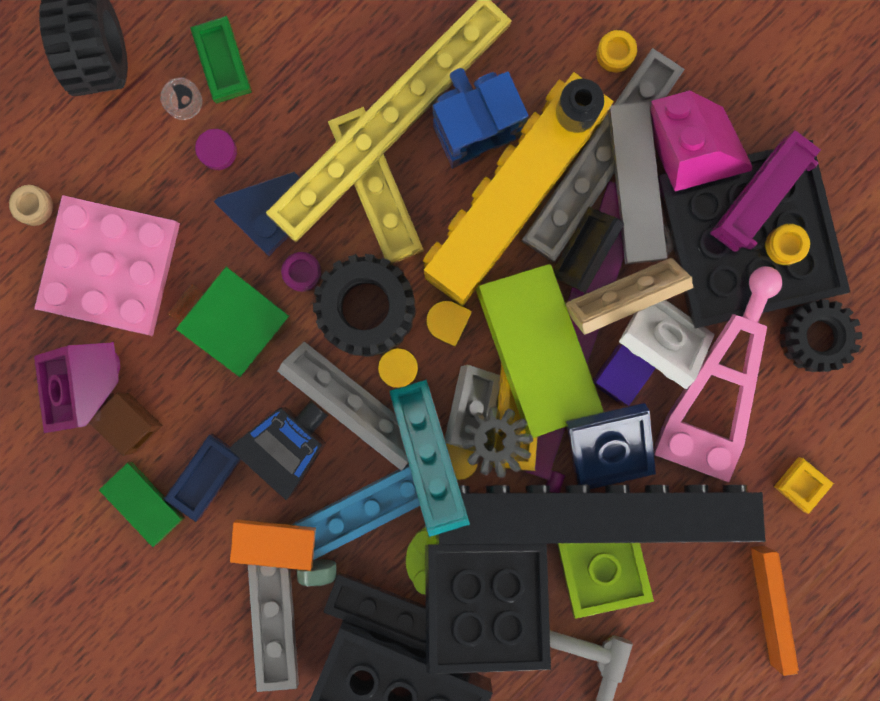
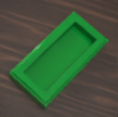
[190,16,252,104]
[99,462,185,547]

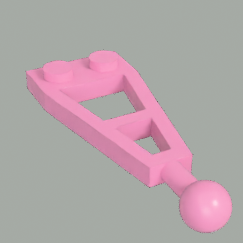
[653,266,782,482]

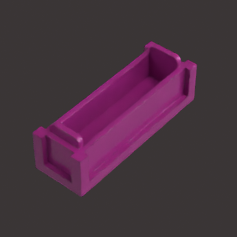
[710,130,821,252]

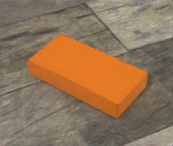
[230,519,316,571]

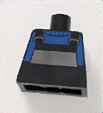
[229,400,329,500]

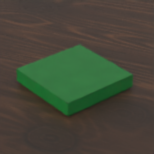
[176,266,289,377]

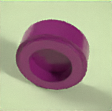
[195,129,237,170]
[281,252,322,292]

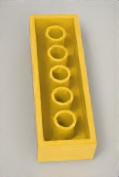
[423,72,614,307]

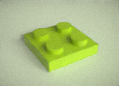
[556,543,654,619]

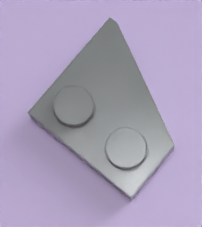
[445,365,500,452]

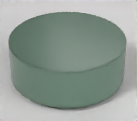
[296,559,337,586]

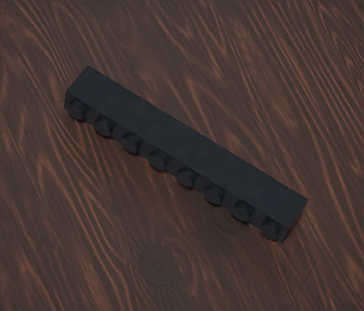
[436,485,766,544]

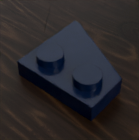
[214,172,300,256]

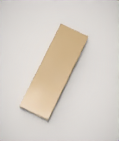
[565,258,693,335]

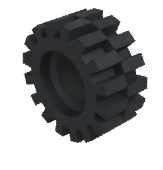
[780,300,862,372]

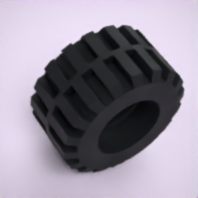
[39,0,128,96]
[313,254,416,357]

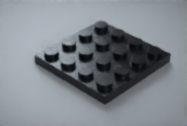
[658,140,851,329]

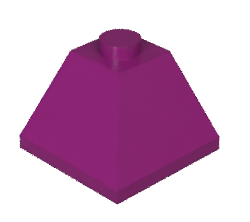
[34,342,120,433]

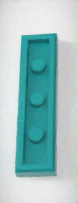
[389,379,470,537]

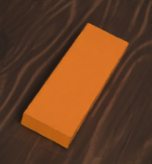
[751,545,799,676]

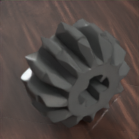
[462,407,533,478]

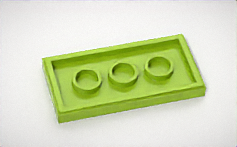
[476,264,604,438]

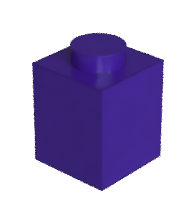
[592,344,656,406]

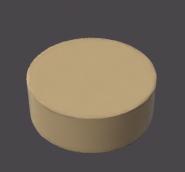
[9,185,53,226]

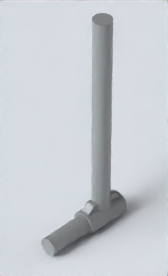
[550,630,633,701]

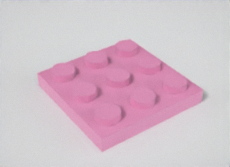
[34,195,180,336]

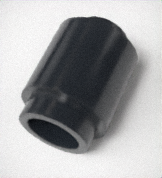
[556,78,604,133]

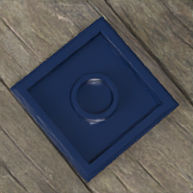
[566,403,656,489]

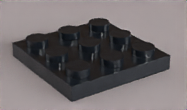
[425,544,551,674]

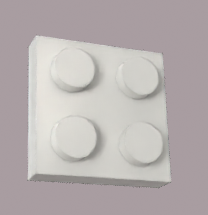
[619,300,715,389]

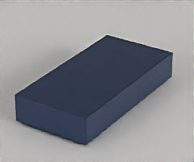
[164,434,241,522]

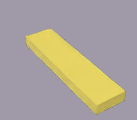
[328,107,424,264]

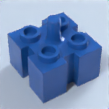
[432,68,529,169]

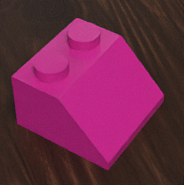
[650,91,752,191]

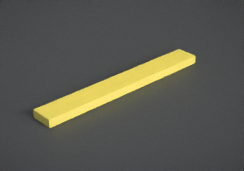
[266,0,512,242]

